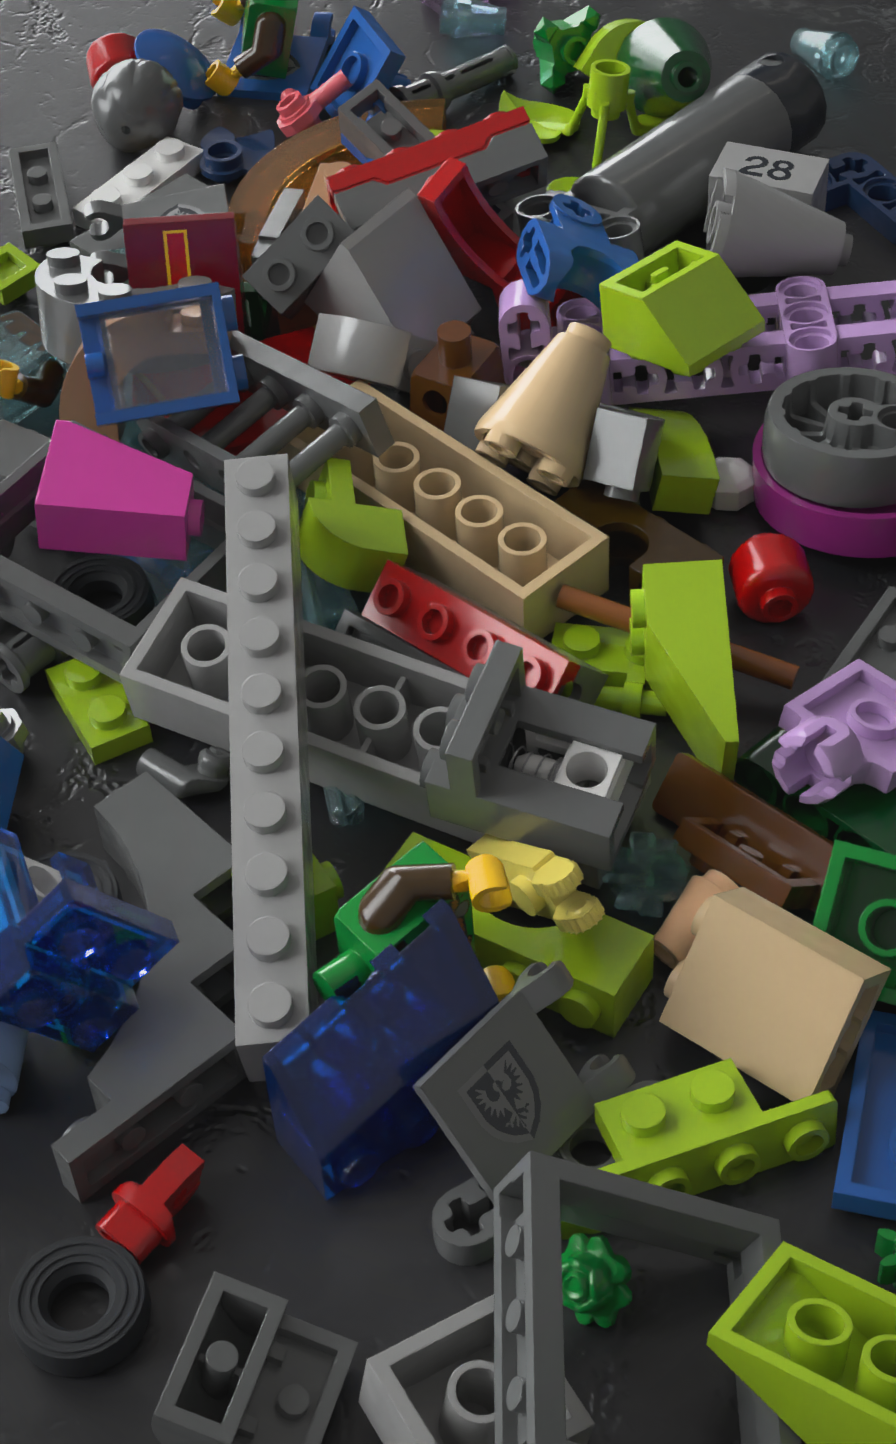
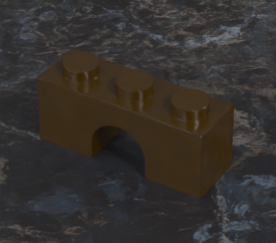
[553,479,724,607]

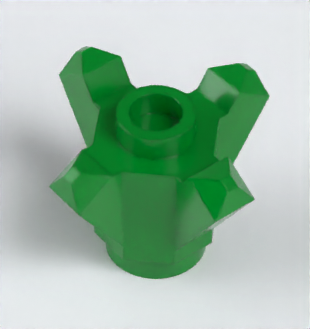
[533,5,602,94]

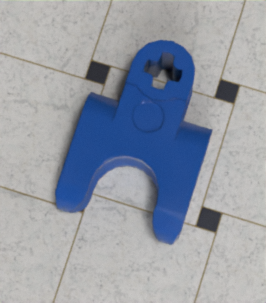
[516,194,639,311]

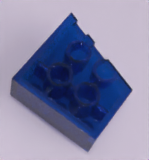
[262,898,499,1201]

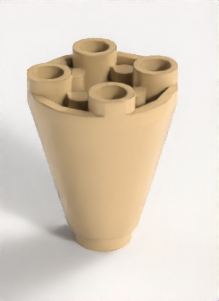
[474,322,612,496]

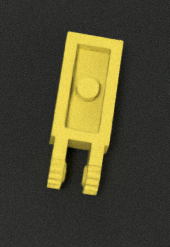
[466,834,605,935]

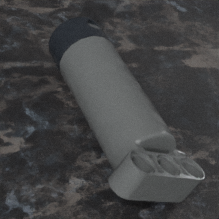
[515,52,827,261]

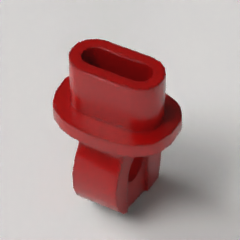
[95,1143,205,1265]

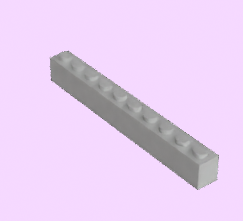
[224,453,321,1082]

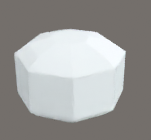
[712,457,754,511]

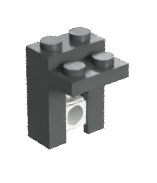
[419,640,656,872]

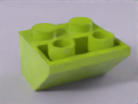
[599,240,766,377]

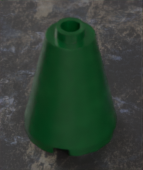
[616,17,712,117]

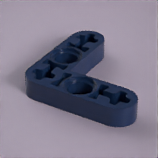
[825,152,896,245]

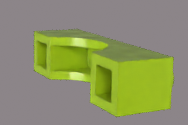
[381,832,654,1038]

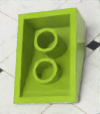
[629,559,739,781]
[706,1241,896,1444]

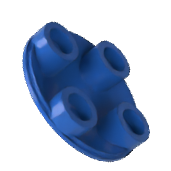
[134,29,216,110]

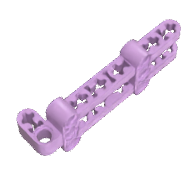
[499,276,896,406]

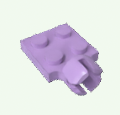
[772,659,896,804]

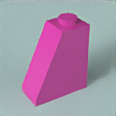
[34,420,205,561]

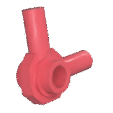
[276,70,352,140]

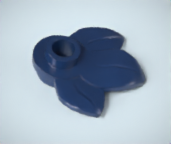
[200,126,291,184]

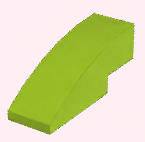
[629,407,720,515]

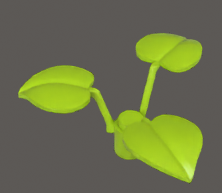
[499,59,671,192]

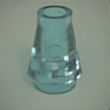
[439,0,507,40]
[790,27,859,80]

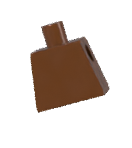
[410,320,506,431]

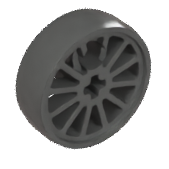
[762,367,896,508]

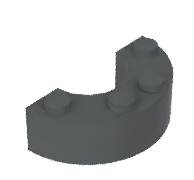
[35,247,238,374]
[443,375,665,502]

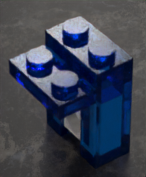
[0,827,179,1052]

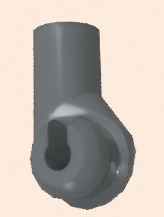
[136,746,230,798]

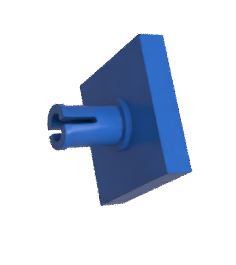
[310,6,411,128]

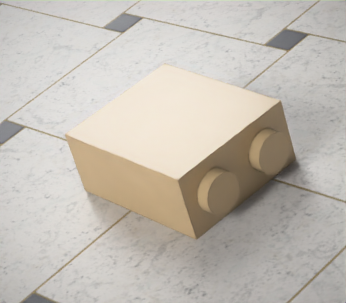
[659,887,892,1101]

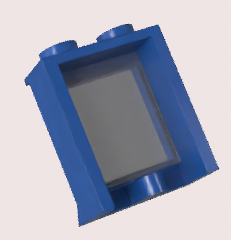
[74,282,249,428]

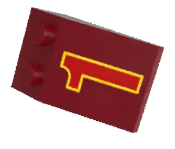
[123,212,251,337]

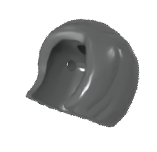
[91,58,183,153]

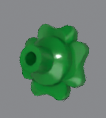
[561,1233,632,1328]

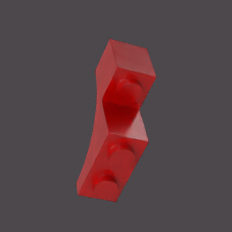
[417,156,581,331]

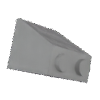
[304,188,481,393]

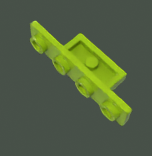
[561,1058,838,1240]

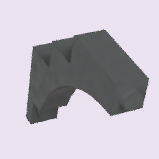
[51,771,247,1203]

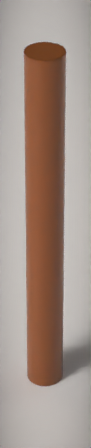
[556,584,800,690]

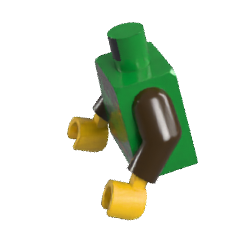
[205,0,298,96]
[312,841,515,1018]

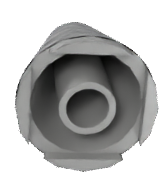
[703,168,853,278]

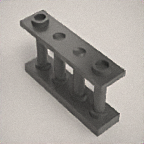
[136,330,395,525]

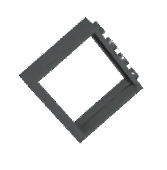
[0,420,227,683]
[494,1150,802,1444]

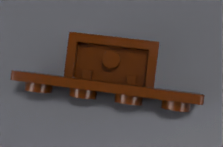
[652,753,834,913]

